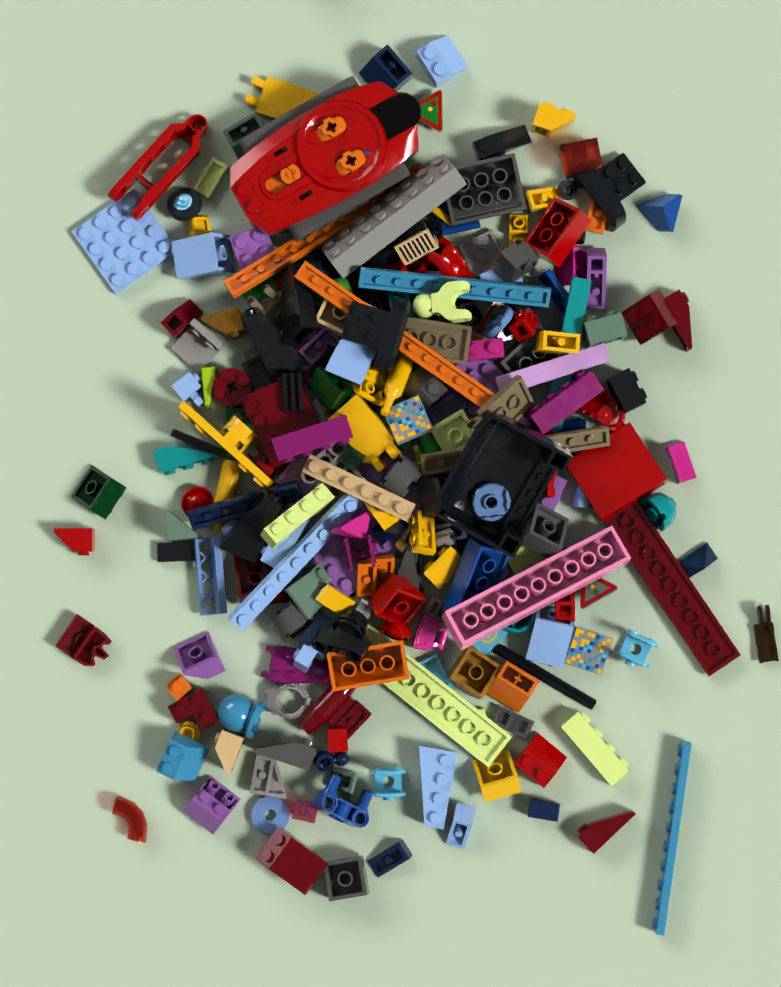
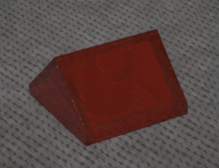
[557,138,602,174]

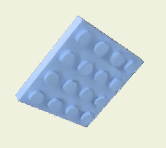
[72,188,172,294]

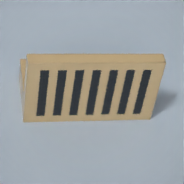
[394,228,439,266]

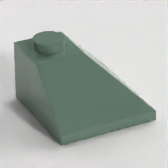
[285,562,331,620]

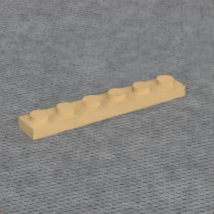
[302,455,416,522]

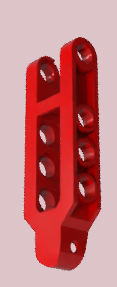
[108,114,207,221]

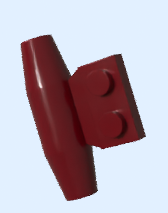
[299,685,372,740]

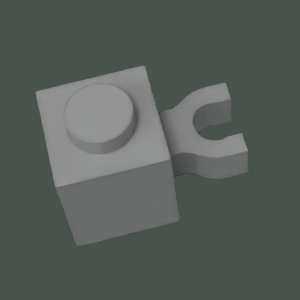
[350,594,373,620]

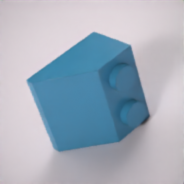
[156,731,210,781]

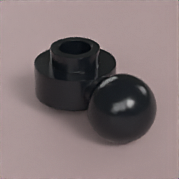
[557,178,583,200]

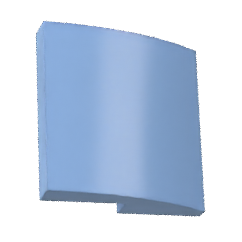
[325,339,378,385]

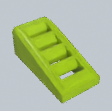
[201,367,217,408]

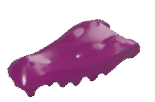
[260,645,331,684]

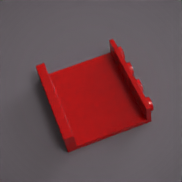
[566,422,667,523]

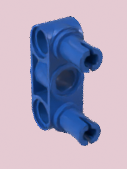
[313,774,372,828]

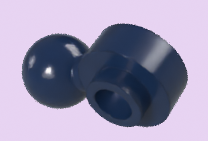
[314,750,349,771]

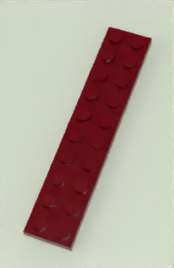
[605,501,741,676]

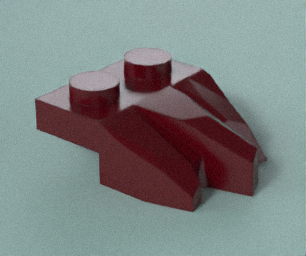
[55,614,112,666]

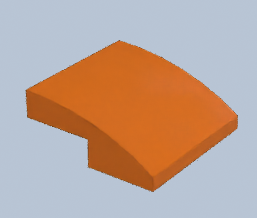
[356,554,395,597]

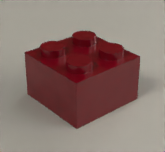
[622,289,679,345]

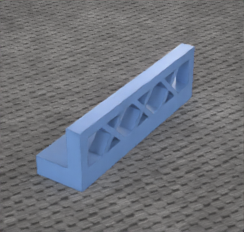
[193,536,227,616]

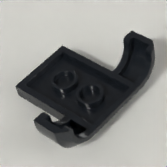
[566,153,646,232]
[341,296,412,374]

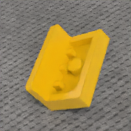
[408,510,436,556]

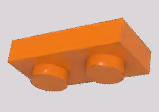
[585,198,607,235]

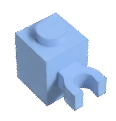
[172,372,204,408]

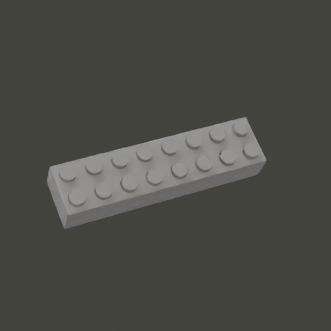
[321,154,467,279]

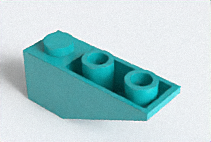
[153,445,216,476]

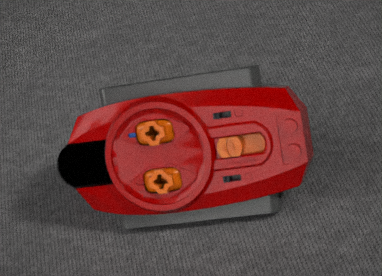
[230,76,421,242]

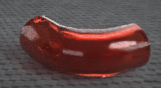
[112,796,147,843]

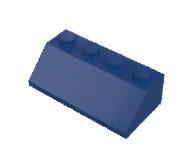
[442,536,510,610]

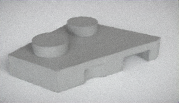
[249,755,287,799]

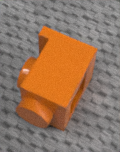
[167,673,193,701]

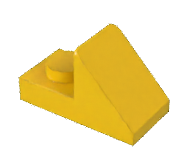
[526,187,559,213]

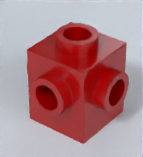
[508,308,540,342]

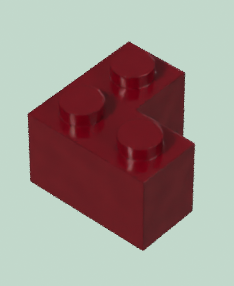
[167,687,220,731]

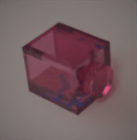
[289,798,317,823]

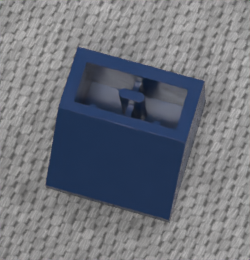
[359,44,412,91]

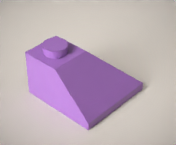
[173,631,226,679]

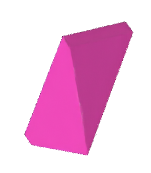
[331,511,371,539]

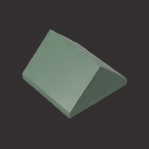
[165,511,201,542]

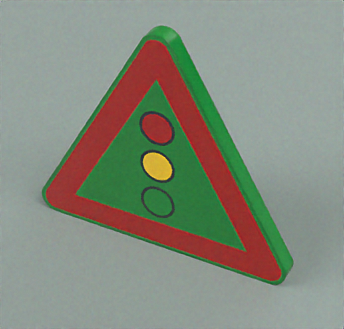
[415,90,443,132]

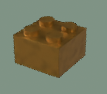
[446,646,502,699]

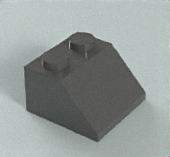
[521,503,569,558]

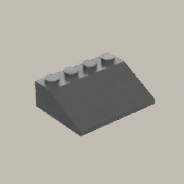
[446,153,527,226]

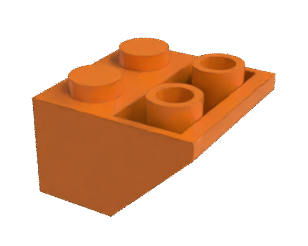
[486,660,539,713]

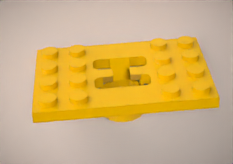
[178,401,275,489]

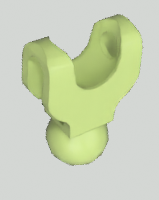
[412,281,472,323]

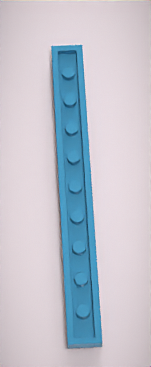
[358,267,552,308]
[652,741,692,936]

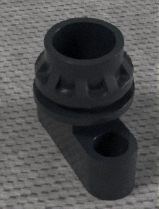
[311,609,369,663]

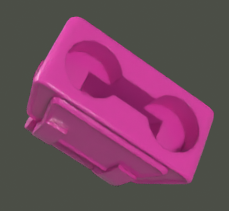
[412,613,449,650]

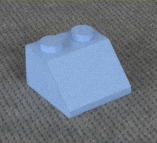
[416,36,468,88]

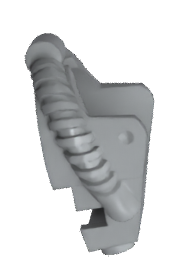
[265,682,312,719]

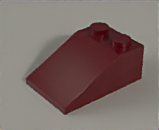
[256,827,328,895]

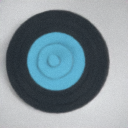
[167,188,202,221]

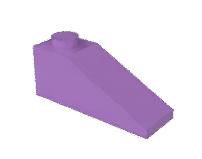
[585,248,607,310]

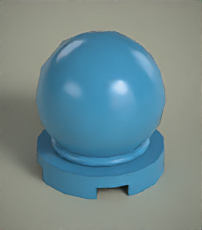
[217,694,266,740]

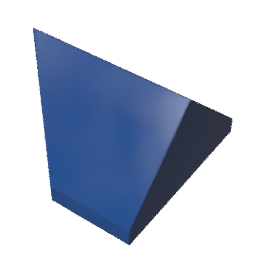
[636,194,682,232]

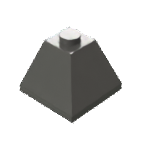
[401,366,448,411]

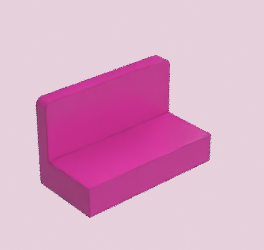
[556,247,586,286]
[665,441,697,484]

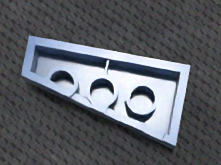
[419,745,457,829]

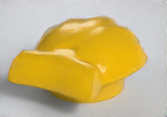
[178,721,200,741]

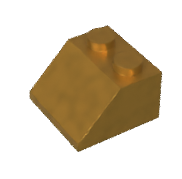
[201,307,246,340]

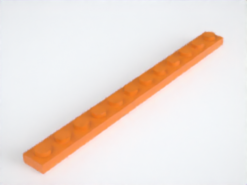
[223,163,422,299]
[294,261,495,408]

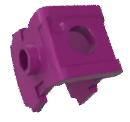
[341,530,377,572]

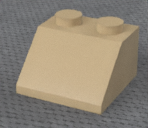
[213,728,245,775]

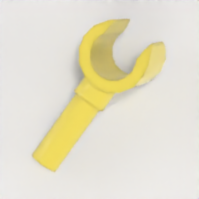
[396,525,411,552]

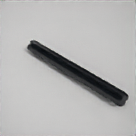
[494,643,597,709]

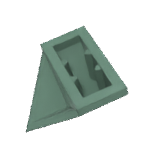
[324,767,358,803]

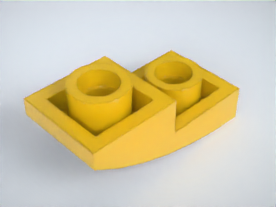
[508,215,528,246]
[315,584,356,615]

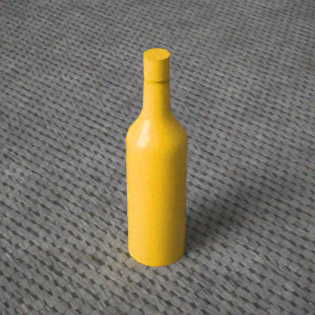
[380,355,415,416]
[213,459,241,532]

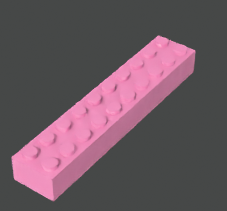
[442,526,631,651]

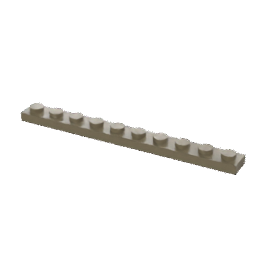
[419,425,610,475]

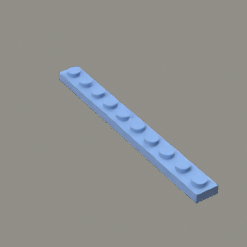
[227,476,367,632]

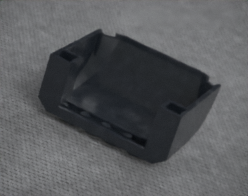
[436,414,572,558]

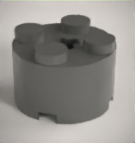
[378,454,421,498]
[270,600,315,642]

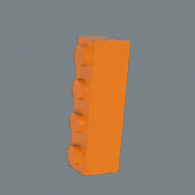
[326,640,410,692]

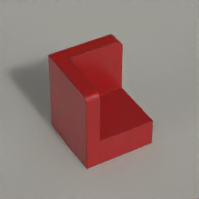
[327,728,348,753]

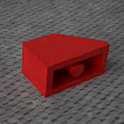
[54,528,95,556]

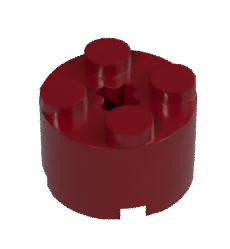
[213,368,252,408]

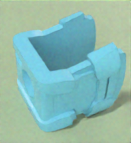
[618,630,659,668]
[370,766,406,800]

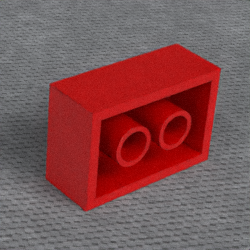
[525,197,591,268]

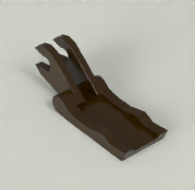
[753,605,779,663]

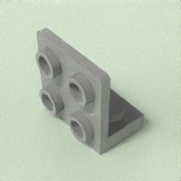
[171,318,224,373]

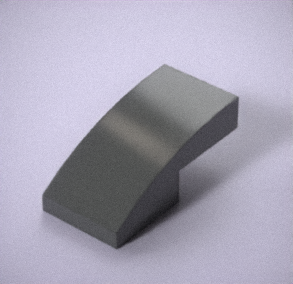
[492,705,535,739]

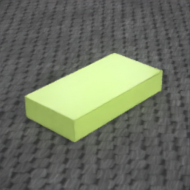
[193,157,229,200]

